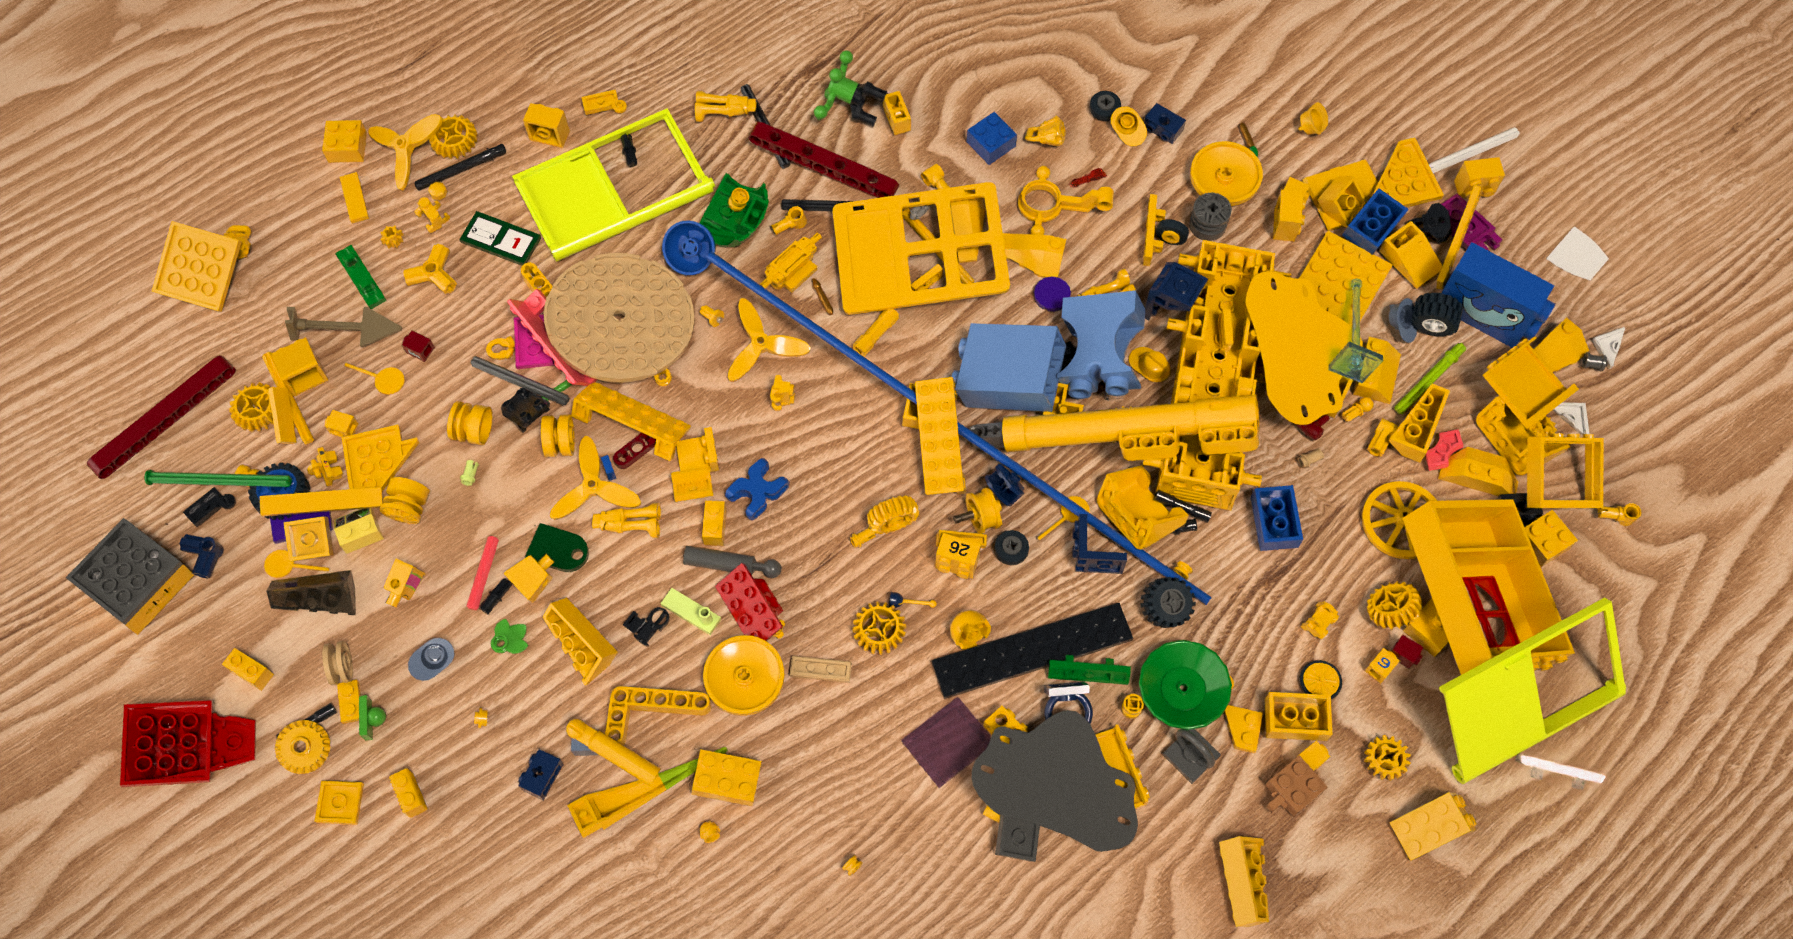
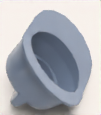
[1389,298,1417,343]
[408,638,454,681]

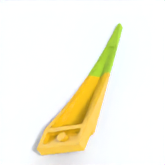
[567,747,728,838]

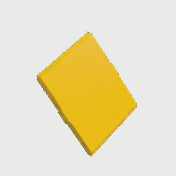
[1302,159,1378,231]

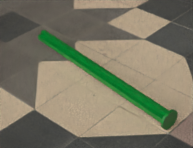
[144,470,292,487]

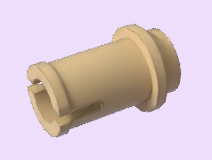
[1298,448,1324,468]

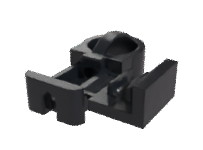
[623,607,670,647]

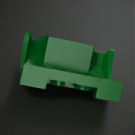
[700,173,769,247]

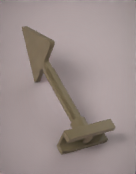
[285,306,402,348]

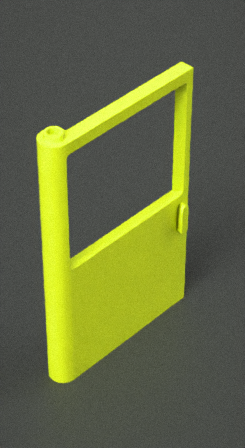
[512,108,715,262]

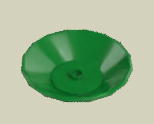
[1139,640,1232,730]

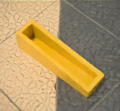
[936,530,987,548]

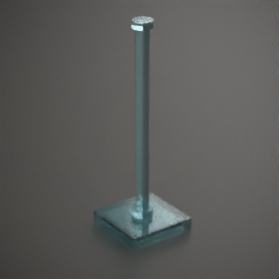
[1329,279,1383,383]

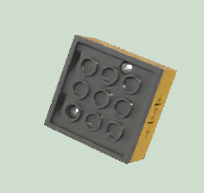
[66,518,194,635]

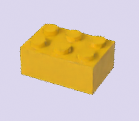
[1265,692,1333,741]
[691,749,762,806]

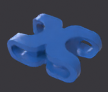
[725,458,790,520]

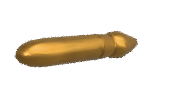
[812,278,833,315]

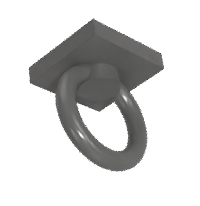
[1162,729,1221,784]

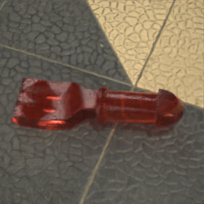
[1071,168,1107,187]

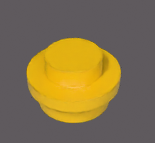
[474,708,488,728]

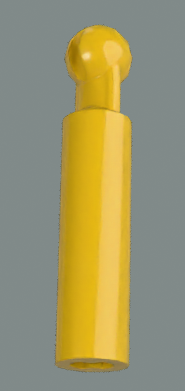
[566,719,661,786]

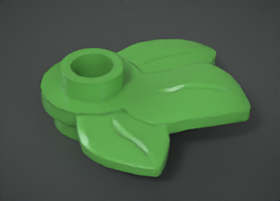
[491,619,528,654]

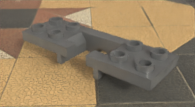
[995,729,1040,862]

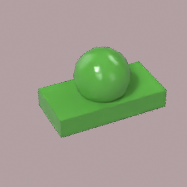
[359,695,386,741]

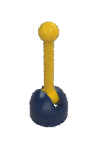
[889,592,937,608]

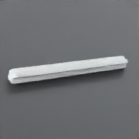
[1429,127,1520,173]

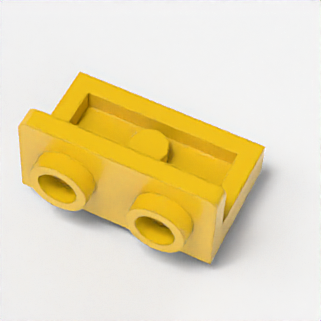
[671,467,713,502]

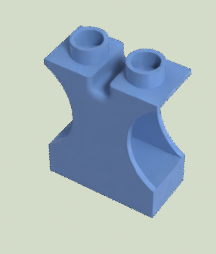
[1057,290,1145,399]

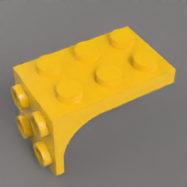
[1390,792,1477,861]

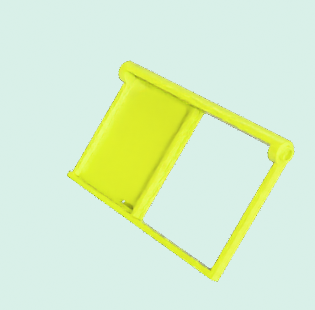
[1439,597,1626,784]

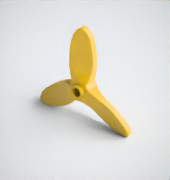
[368,114,443,191]
[728,298,811,382]
[550,436,641,520]

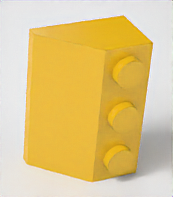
[1353,336,1401,404]

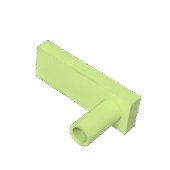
[660,588,721,636]

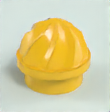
[700,821,720,843]

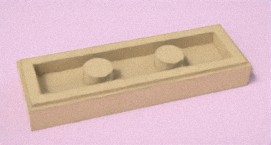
[790,656,852,683]

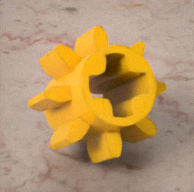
[380,225,404,249]

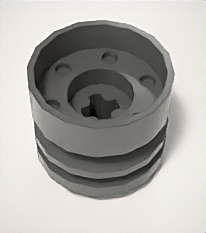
[1189,192,1232,241]

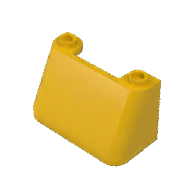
[1476,396,1570,475]
[1097,465,1189,550]

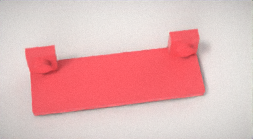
[507,289,598,386]

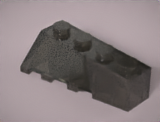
[266,570,356,615]

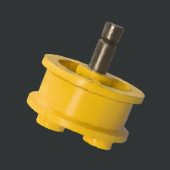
[953,488,1002,534]

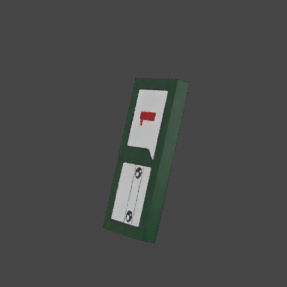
[459,211,541,266]

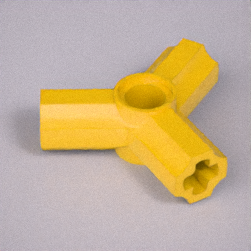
[403,244,457,294]

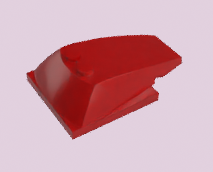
[120,700,256,787]

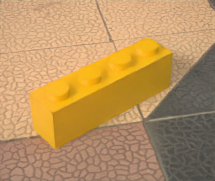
[1388,383,1450,463]
[543,598,618,686]
[1219,836,1269,927]

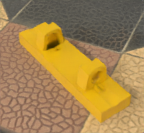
[1143,194,1166,266]

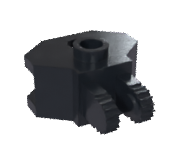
[1408,203,1452,244]

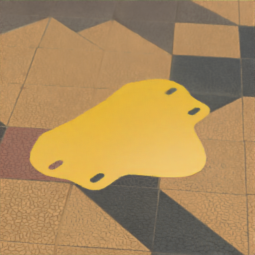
[1245,271,1363,425]

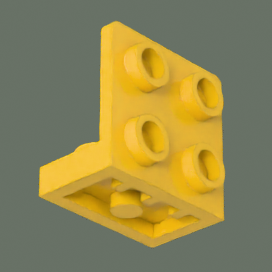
[676,427,719,472]

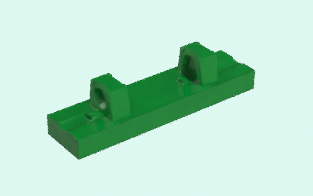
[335,245,387,309]
[1048,655,1131,685]

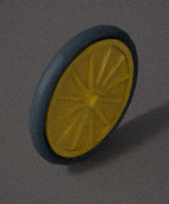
[1300,660,1342,699]

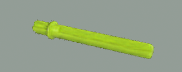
[1394,343,1466,414]

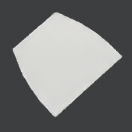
[1547,227,1609,280]

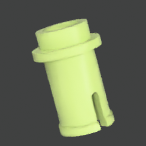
[460,460,479,486]

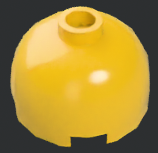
[950,610,991,649]

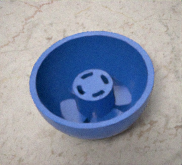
[662,220,716,275]

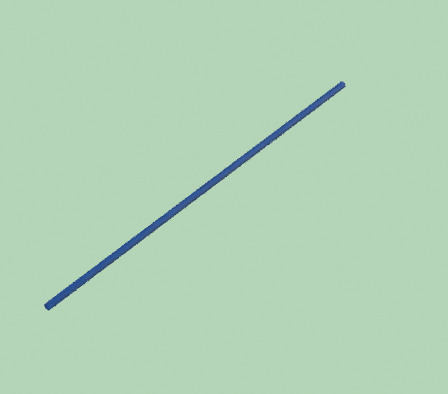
[706,251,1212,605]

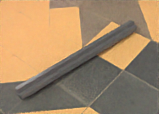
[470,356,570,405]

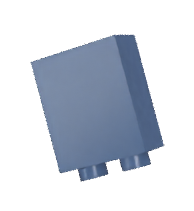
[952,323,1066,412]

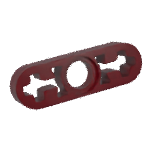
[613,433,656,469]

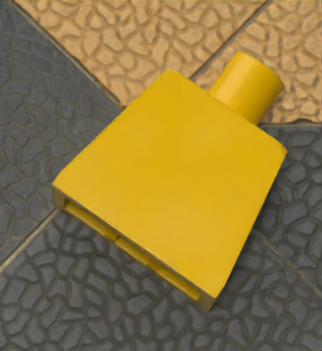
[504,554,554,603]

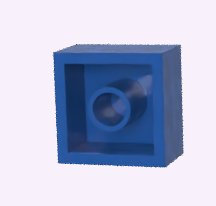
[966,111,1017,165]

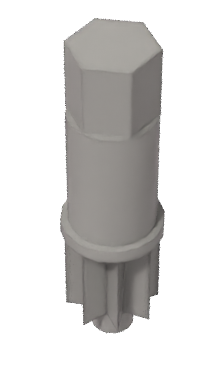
[909,204,934,220]

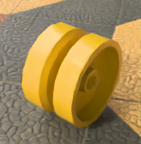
[541,414,575,457]

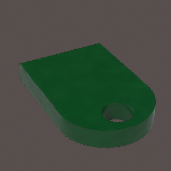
[525,523,589,572]

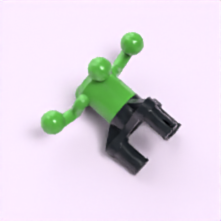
[814,50,888,127]

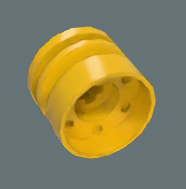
[447,401,493,445]
[380,477,430,524]

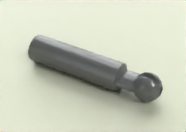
[683,546,782,578]

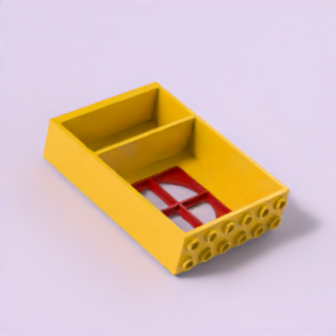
[1403,499,1575,675]

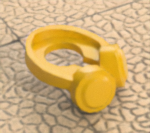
[486,336,515,360]

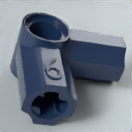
[179,534,224,579]

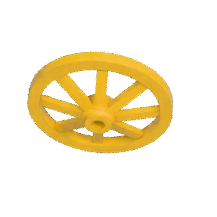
[1362,481,1437,559]

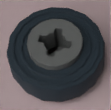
[1089,91,1121,121]
[994,530,1029,565]

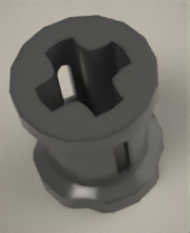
[1582,352,1607,372]

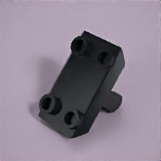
[501,388,550,433]

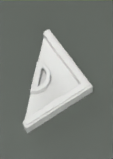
[1592,327,1625,369]
[1552,402,1590,436]

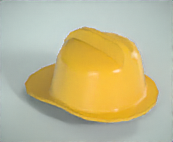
[1298,102,1328,135]
[1111,106,1147,146]
[1129,347,1170,383]

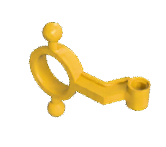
[1018,166,1114,235]

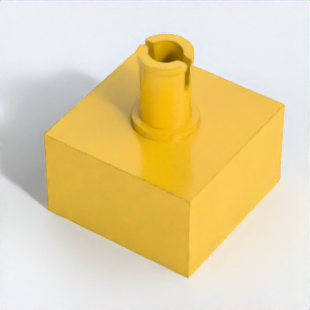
[1403,598,1449,657]

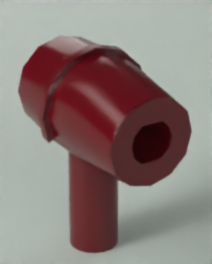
[1295,414,1330,441]

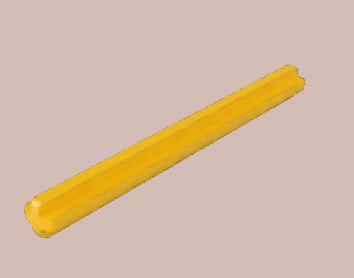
[902,208,974,284]
[262,352,314,445]

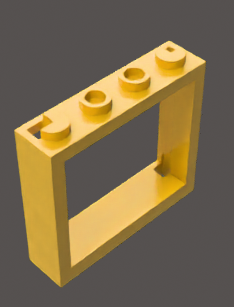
[1527,433,1604,508]

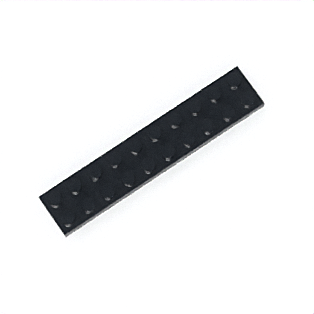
[931,603,1133,699]

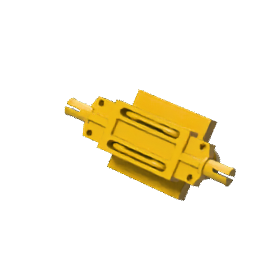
[759,232,822,293]

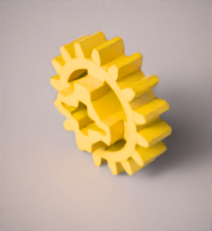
[1364,735,1411,781]

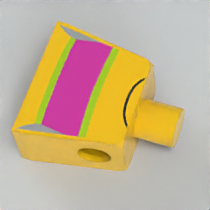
[384,559,426,608]

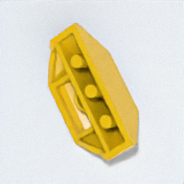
[1438,446,1519,496]

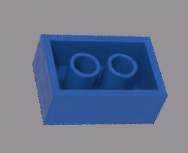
[1342,188,1408,255]
[1250,485,1303,551]

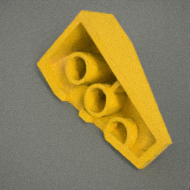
[950,190,986,263]
[990,233,1067,278]
[1534,317,1589,372]

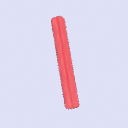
[467,536,499,610]

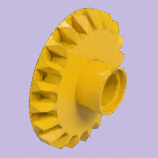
[274,720,330,774]

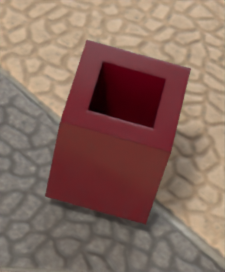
[402,330,435,362]
[1391,634,1424,669]

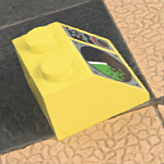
[334,508,384,554]

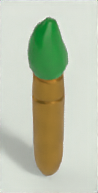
[1240,122,1258,156]

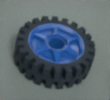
[248,462,310,520]

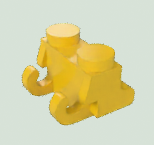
[414,197,450,233]
[770,375,796,411]
[1300,601,1339,639]

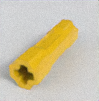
[853,309,899,357]

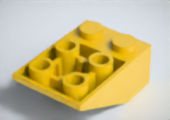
[1379,221,1442,289]

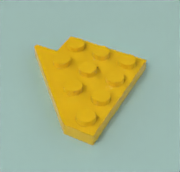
[1371,137,1444,208]
[342,424,419,492]

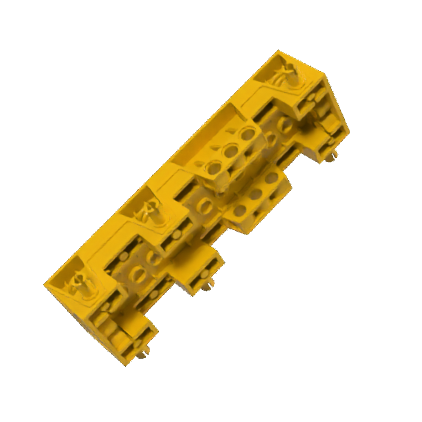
[1143,240,1291,511]

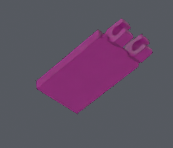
[1441,193,1502,251]

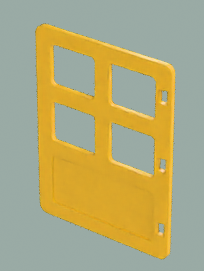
[833,182,1010,315]

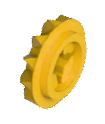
[1529,416,1557,437]

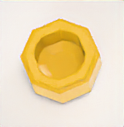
[428,182,448,200]

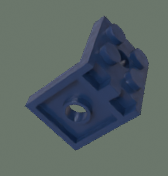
[1072,514,1127,574]

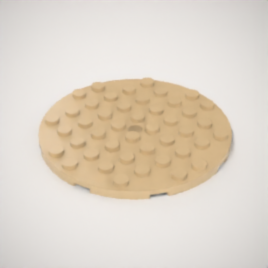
[544,253,694,382]

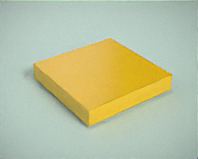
[314,781,364,825]

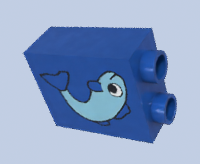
[1442,242,1556,348]

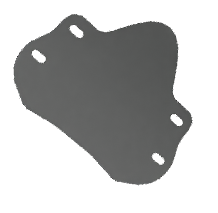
[971,710,1138,852]

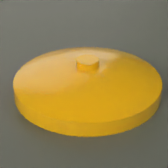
[1190,141,1263,206]
[703,635,785,716]

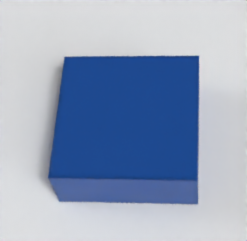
[601,455,617,481]

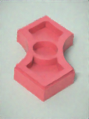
[1425,429,1463,471]

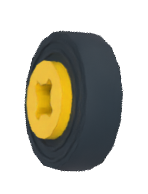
[1156,219,1189,245]

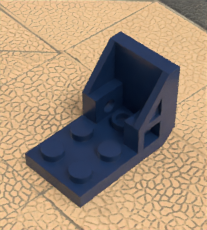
[1145,262,1208,321]

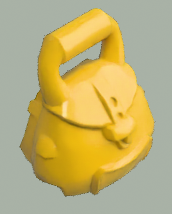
[1025,116,1066,146]
[223,225,251,259]

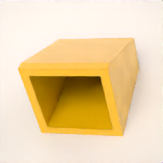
[271,337,328,397]

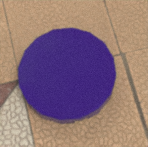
[1034,276,1071,312]

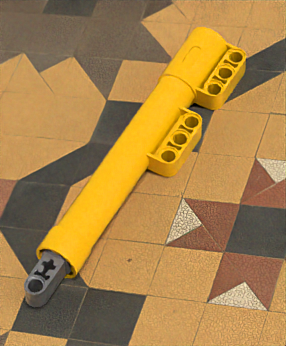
[969,394,1260,461]

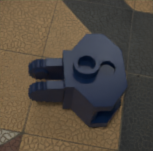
[985,464,1024,506]

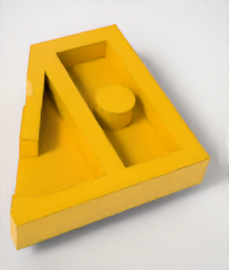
[1223,705,1263,754]

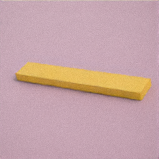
[1436,185,1481,290]
[260,487,383,517]

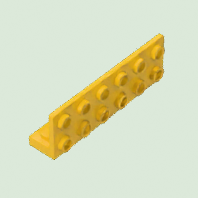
[915,377,967,495]
[571,382,691,461]

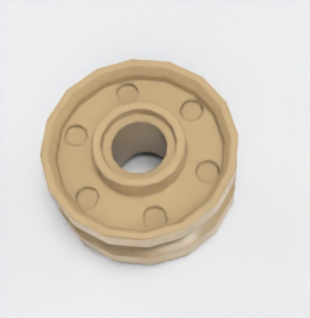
[322,641,353,685]

